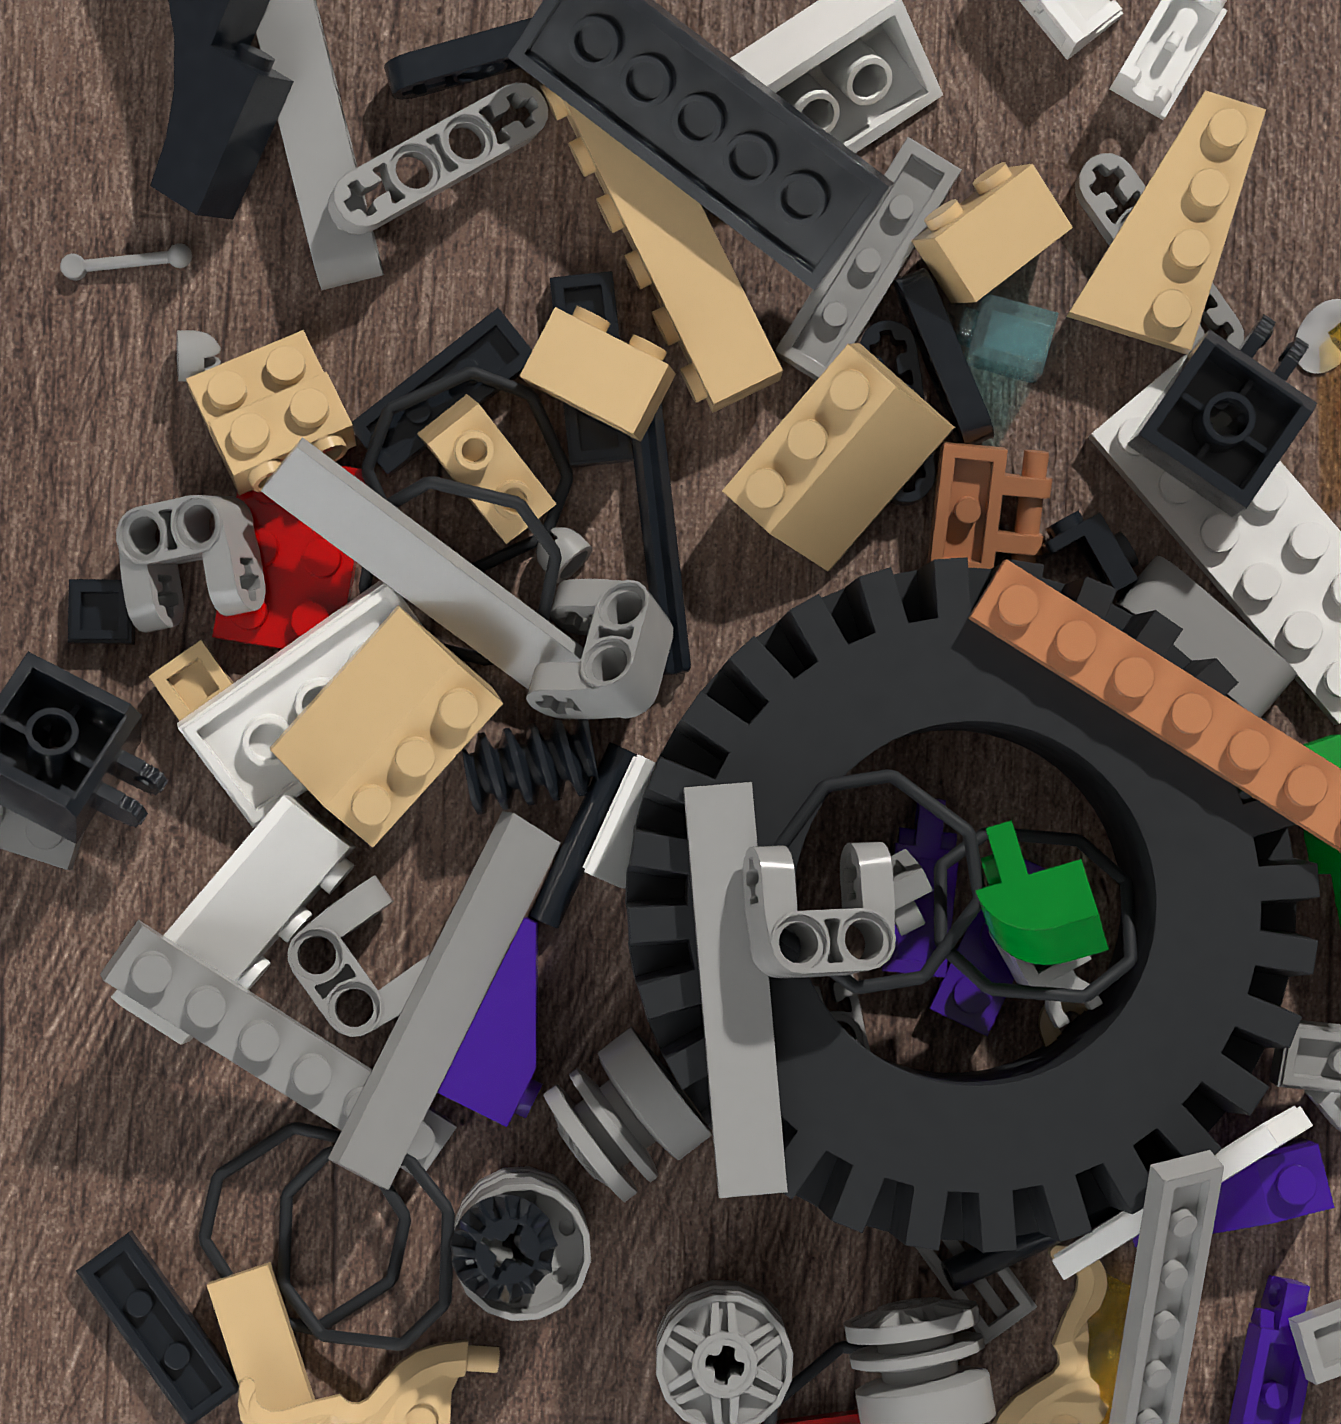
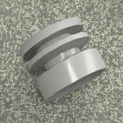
[543,1026,713,1203]
[454,1166,591,1321]
[656,1280,793,1424]
[844,1297,996,1424]

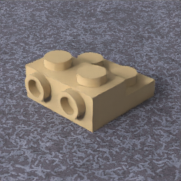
[186,330,356,495]

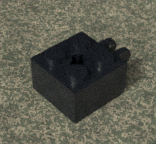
[1127,314,1317,517]
[0,651,168,844]

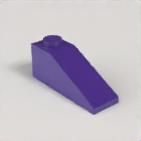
[437,917,543,1127]
[1132,1137,1335,1247]

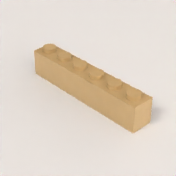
[541,85,783,413]

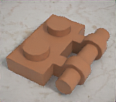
[927,442,1052,569]

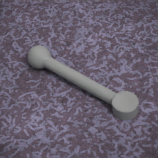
[60,243,192,281]

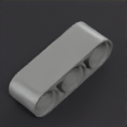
[1115,556,1297,718]

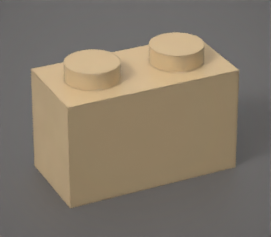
[911,162,1073,303]
[520,306,676,442]

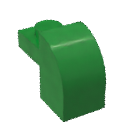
[975,820,1109,965]

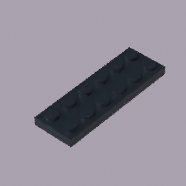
[507,0,894,291]

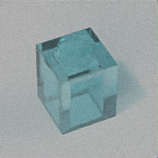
[957,293,1059,384]

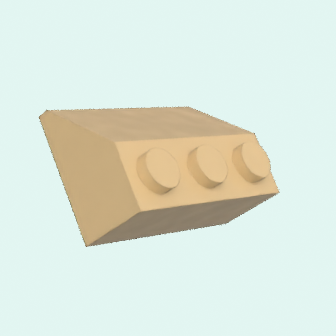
[722,343,955,571]
[270,605,503,847]

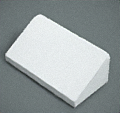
[583,755,657,889]

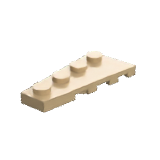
[1066,90,1266,355]

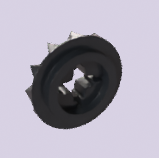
[451,1195,558,1303]

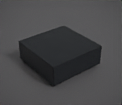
[68,579,135,645]

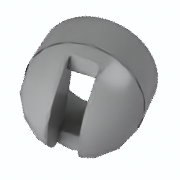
[176,330,221,381]
[536,527,593,583]

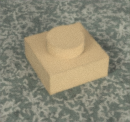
[148,640,233,721]

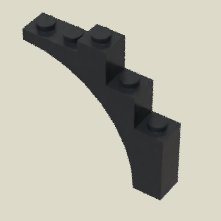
[150,0,294,220]

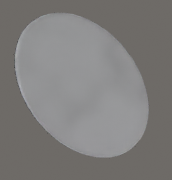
[1295,299,1341,374]

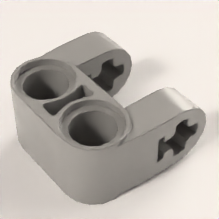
[116,495,266,633]
[526,579,673,719]
[743,842,896,979]
[288,876,430,1037]

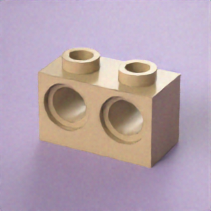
[417,394,556,544]

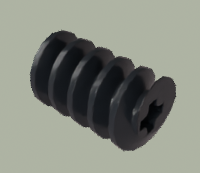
[462,719,600,815]

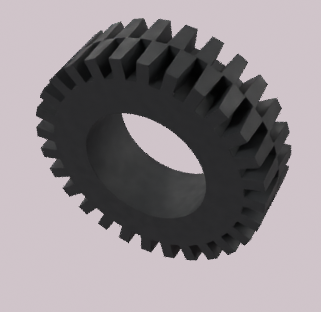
[625,557,1320,1252]

